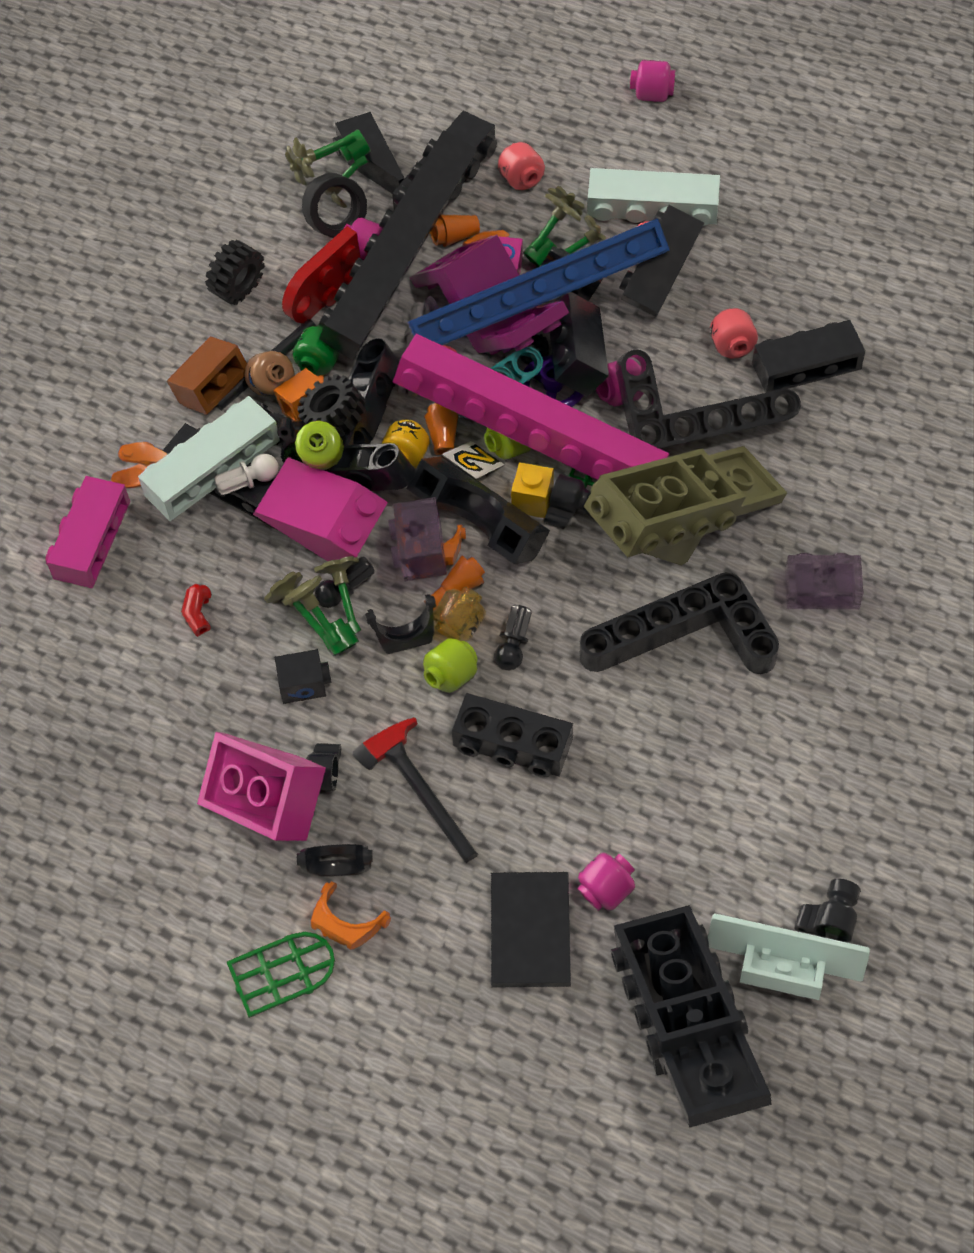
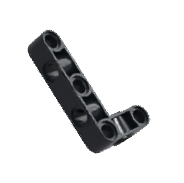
[321,338,416,491]

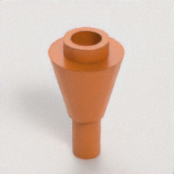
[424,556,485,612]

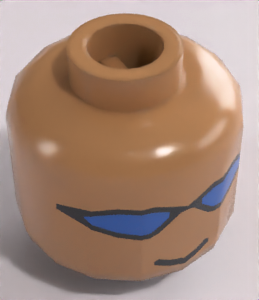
[244,351,294,396]

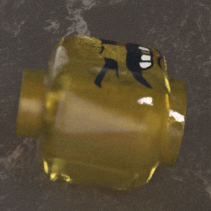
[433,587,486,640]

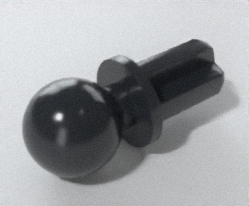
[314,556,375,608]
[494,605,532,671]

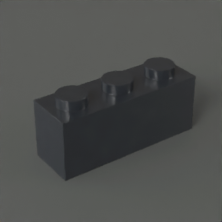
[619,205,704,317]
[550,292,609,397]
[752,320,865,393]

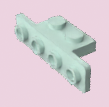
[708,914,870,1000]

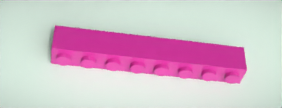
[393,334,669,480]

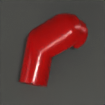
[181,584,212,637]

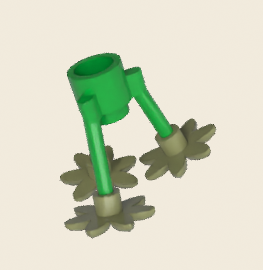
[285,129,371,208]
[523,186,607,267]

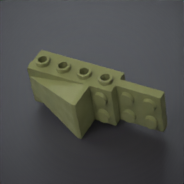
[584,446,787,566]

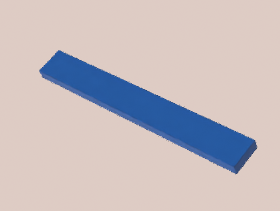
[407,218,670,345]

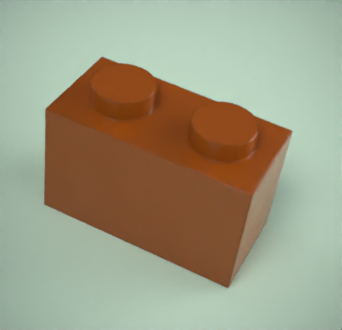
[167,336,247,415]

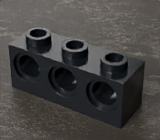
[452,693,573,777]

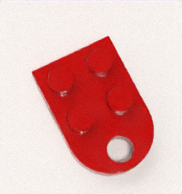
[282,226,361,324]

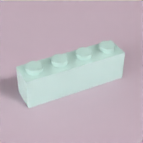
[587,168,720,226]
[138,396,280,521]

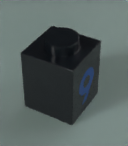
[274,649,332,704]

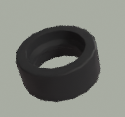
[302,173,367,238]

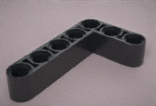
[616,350,801,449]
[580,572,779,674]

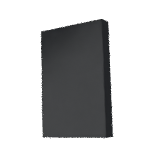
[491,872,571,988]

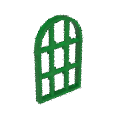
[227,932,335,1018]

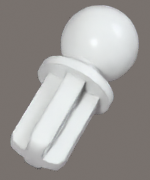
[214,454,279,495]

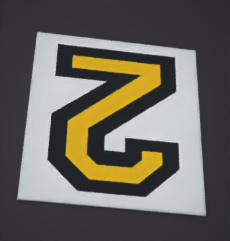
[443,441,504,479]

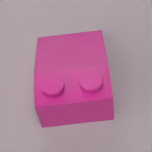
[253,458,388,561]
[197,732,326,841]

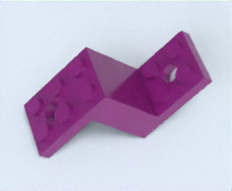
[409,235,569,355]

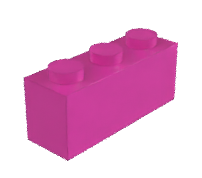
[46,476,130,588]

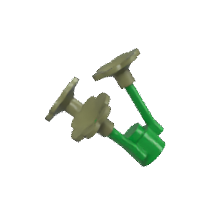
[264,556,361,656]

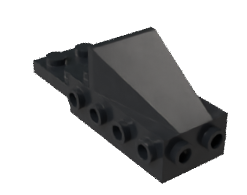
[611,905,772,1128]

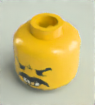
[381,420,430,469]

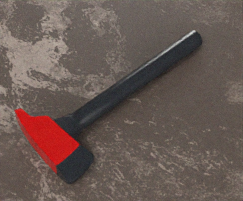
[353,717,478,863]

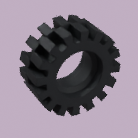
[205,239,265,305]
[298,374,366,437]

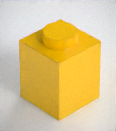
[511,462,554,518]

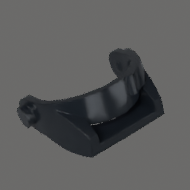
[365,594,437,655]
[297,844,373,877]

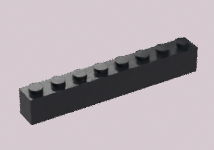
[318,130,477,360]

